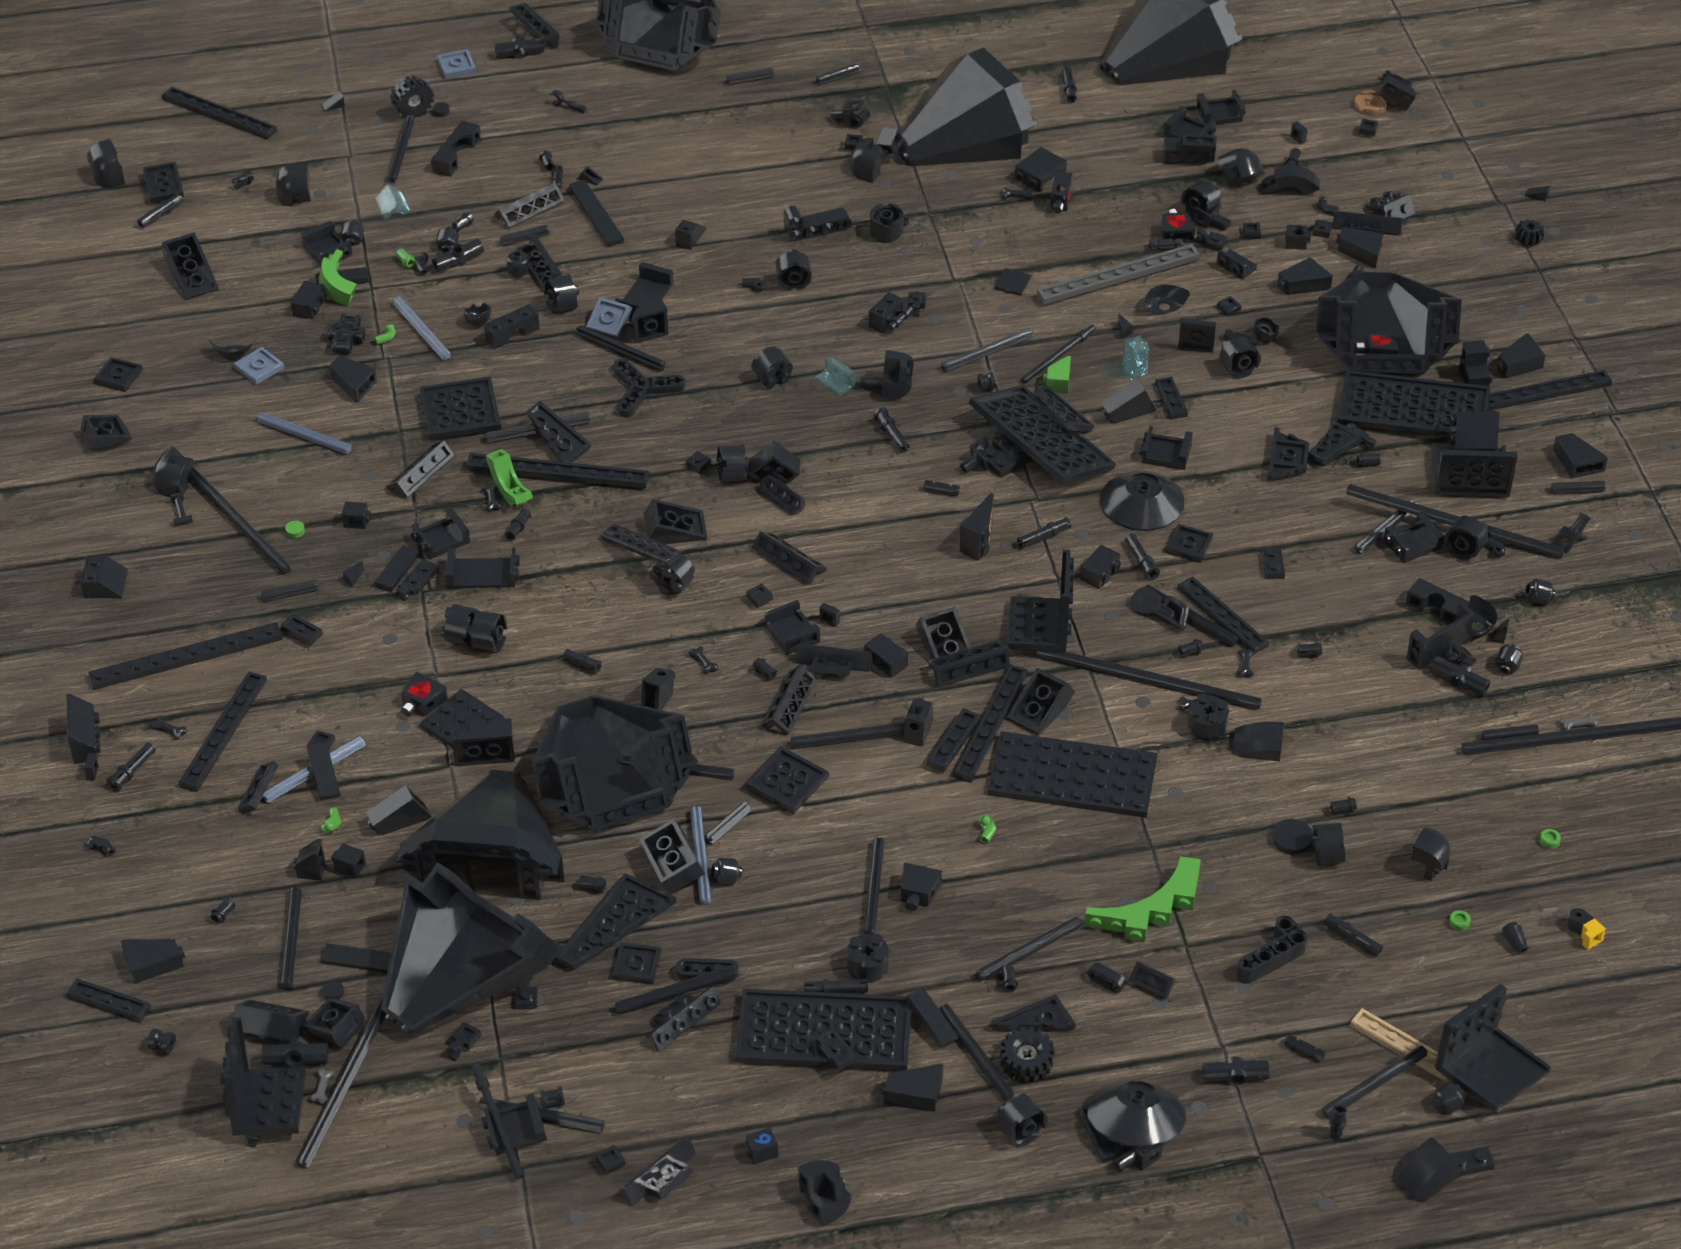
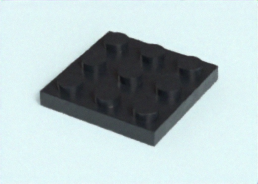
[420,689,504,748]
[745,746,829,814]

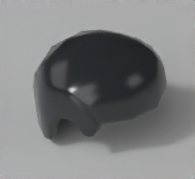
[463,303,491,325]
[1253,317,1280,342]

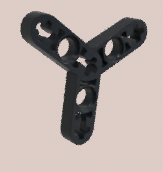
[613,359,685,418]

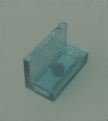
[375,184,410,220]
[815,356,856,396]

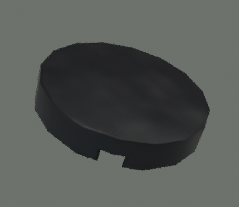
[1272,819,1313,854]

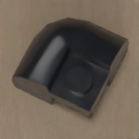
[849,138,888,183]
[87,139,125,188]
[1219,148,1265,186]
[275,163,311,207]
[881,350,914,399]
[152,450,194,497]
[1411,827,1451,881]
[798,1160,852,1226]

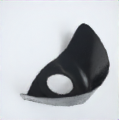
[1145,284,1190,315]
[207,337,258,361]
[1469,595,1498,638]

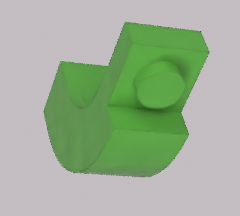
[319,249,356,307]
[486,449,533,505]

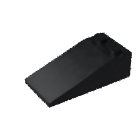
[162,232,219,300]

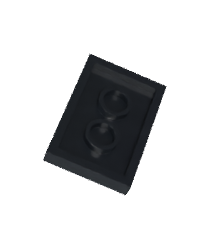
[142,161,184,203]

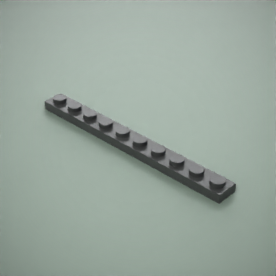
[1037,244,1200,305]

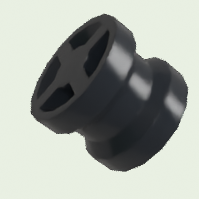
[977,372,995,392]

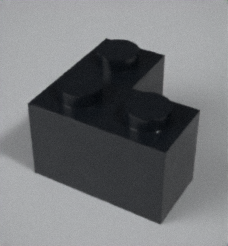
[1458,340,1493,386]
[748,441,800,484]

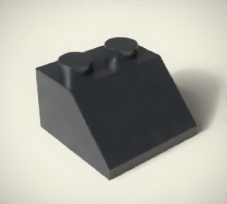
[633,296,669,344]
[80,555,128,599]

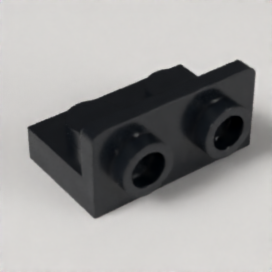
[1217,249,1257,279]

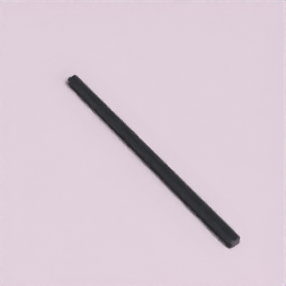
[167,446,291,574]
[1346,484,1565,558]
[1035,651,1262,709]
[1461,717,1681,754]
[298,992,387,1168]

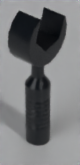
[550,90,587,113]

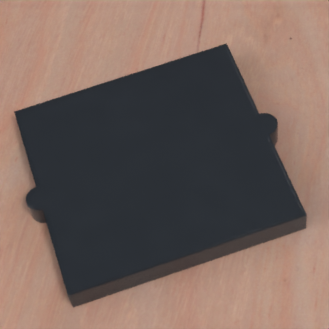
[994,268,1032,296]

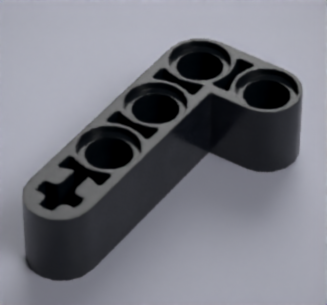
[783,206,852,241]
[1237,915,1307,984]

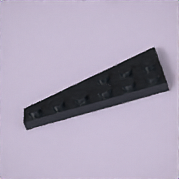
[555,873,677,970]

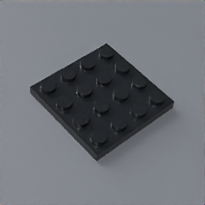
[420,376,501,440]

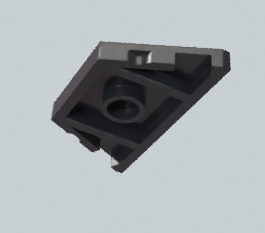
[1268,427,1309,480]

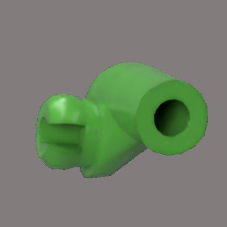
[374,324,396,345]
[321,808,341,834]
[979,814,996,844]

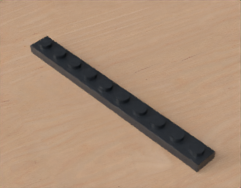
[466,453,650,489]
[88,622,283,690]

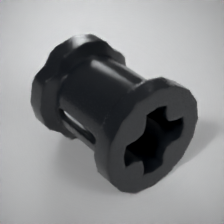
[540,1086,565,1109]

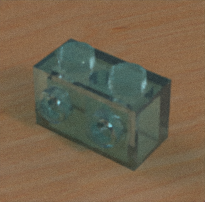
[1122,336,1149,380]

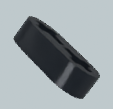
[1087,962,1127,993]

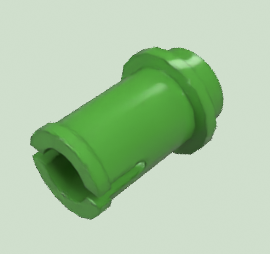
[395,249,415,268]

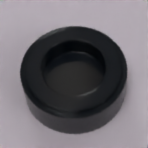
[433,102,450,117]
[322,980,344,1000]

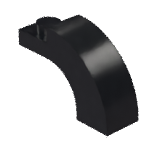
[1262,165,1320,196]

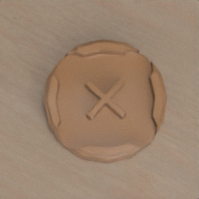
[1354,90,1387,115]

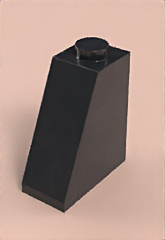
[1336,227,1383,268]
[1277,257,1333,295]
[1496,333,1546,379]
[329,355,377,403]
[1101,379,1156,424]
[1553,433,1608,479]
[366,785,432,835]
[120,939,185,984]
[881,1064,944,1112]

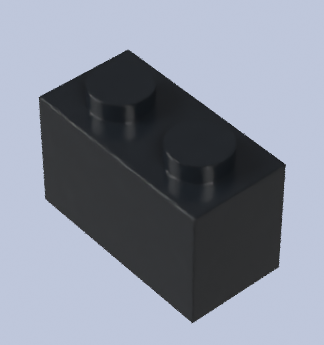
[291,281,326,319]
[1080,545,1121,589]
[864,633,908,678]

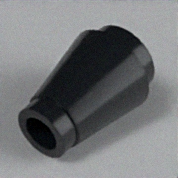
[1502,922,1529,954]

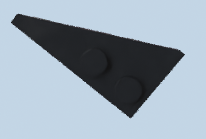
[990,994,1076,1030]

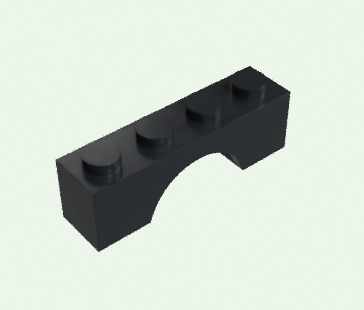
[431,121,481,177]

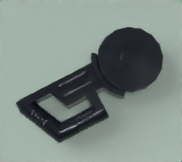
[1131,587,1190,631]

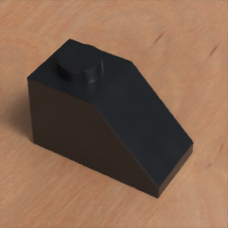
[675,220,706,250]
[293,839,326,881]

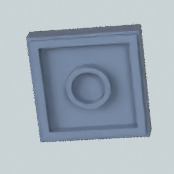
[437,49,476,79]
[586,297,632,339]
[234,347,284,385]

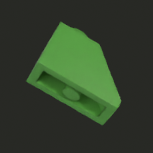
[1043,356,1071,393]

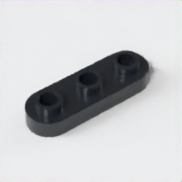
[760,475,805,513]
[676,958,739,981]

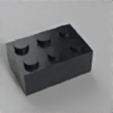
[639,819,705,894]

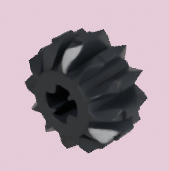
[1515,219,1545,246]

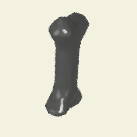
[1559,713,1598,730]
[309,1068,336,1104]

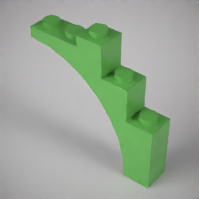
[1085,856,1201,942]

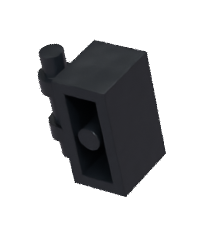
[869,292,913,333]

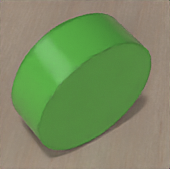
[285,521,305,538]
[1539,829,1561,849]
[1449,910,1471,931]

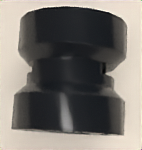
[147,1028,176,1054]

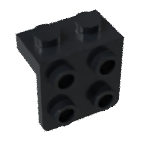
[1378,76,1417,110]
[1365,191,1415,218]

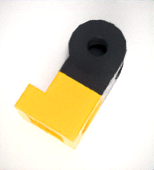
[1567,908,1606,950]

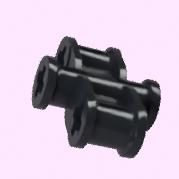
[327,313,366,354]

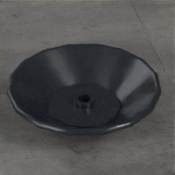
[1101,470,1185,531]
[1087,1081,1186,1147]

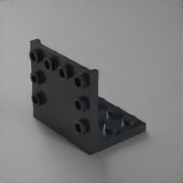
[1431,444,1518,497]
[1008,550,1074,652]
[1434,984,1551,1113]
[220,1017,306,1136]

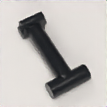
[170,492,193,526]

